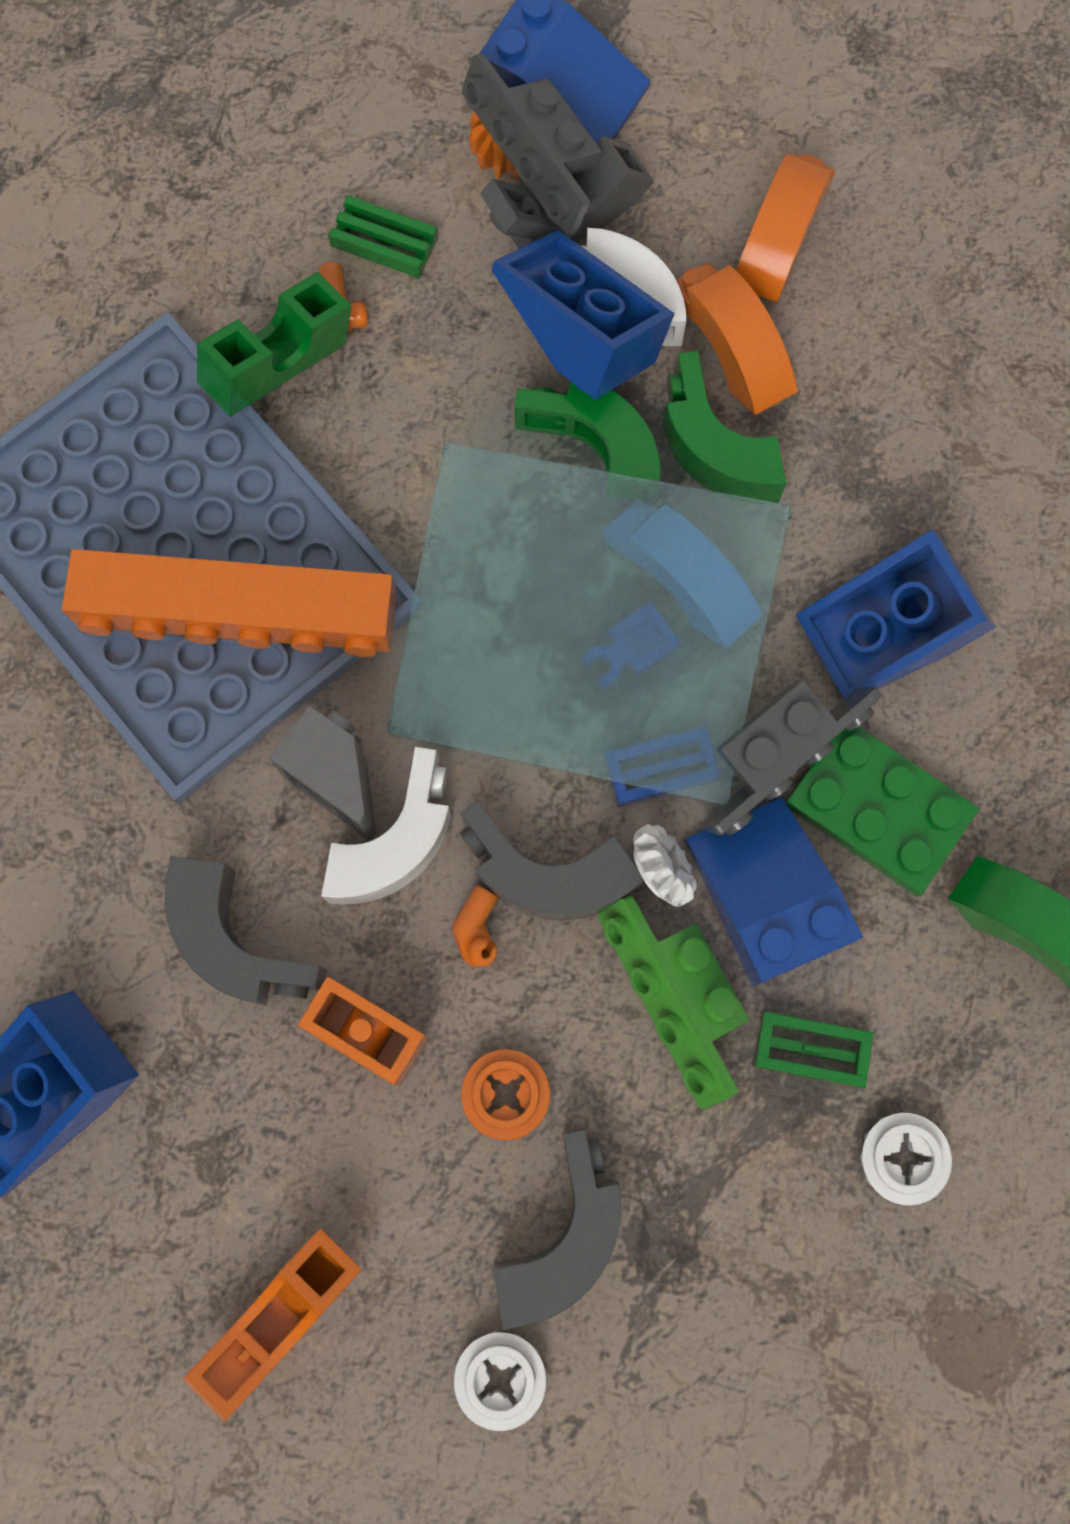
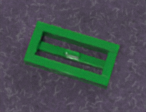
[328,195,438,279]
[753,1011,874,1088]

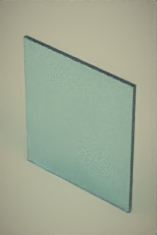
[387,442,792,805]

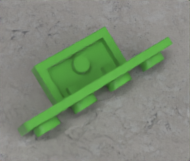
[598,895,750,1110]

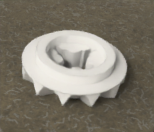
[633,824,697,907]
[859,1113,952,1206]
[454,1331,546,1431]

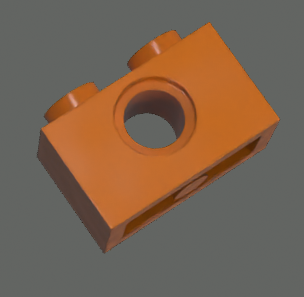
[297,976,429,1086]

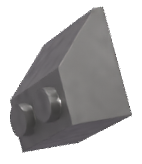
[268,705,376,841]

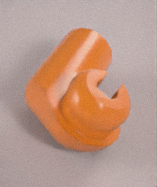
[319,262,369,333]
[452,885,498,967]

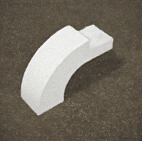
[581,228,687,346]
[321,747,452,905]

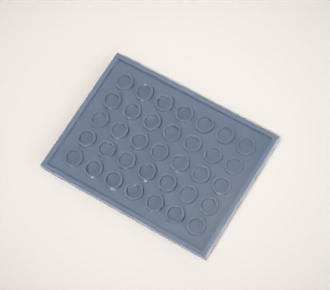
[0,312,424,805]

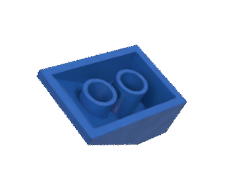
[479,0,650,143]
[492,230,675,400]
[796,529,996,699]
[685,797,863,987]
[0,991,139,1197]

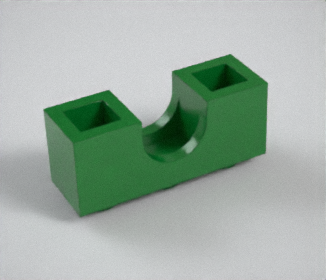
[197,272,352,417]

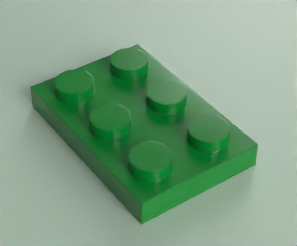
[786,726,980,897]

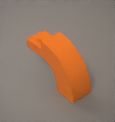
[736,153,836,303]
[676,263,798,415]
[183,1228,362,1423]

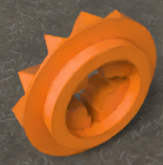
[461,1049,550,1140]

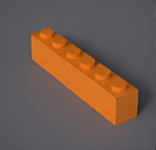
[62,549,397,657]

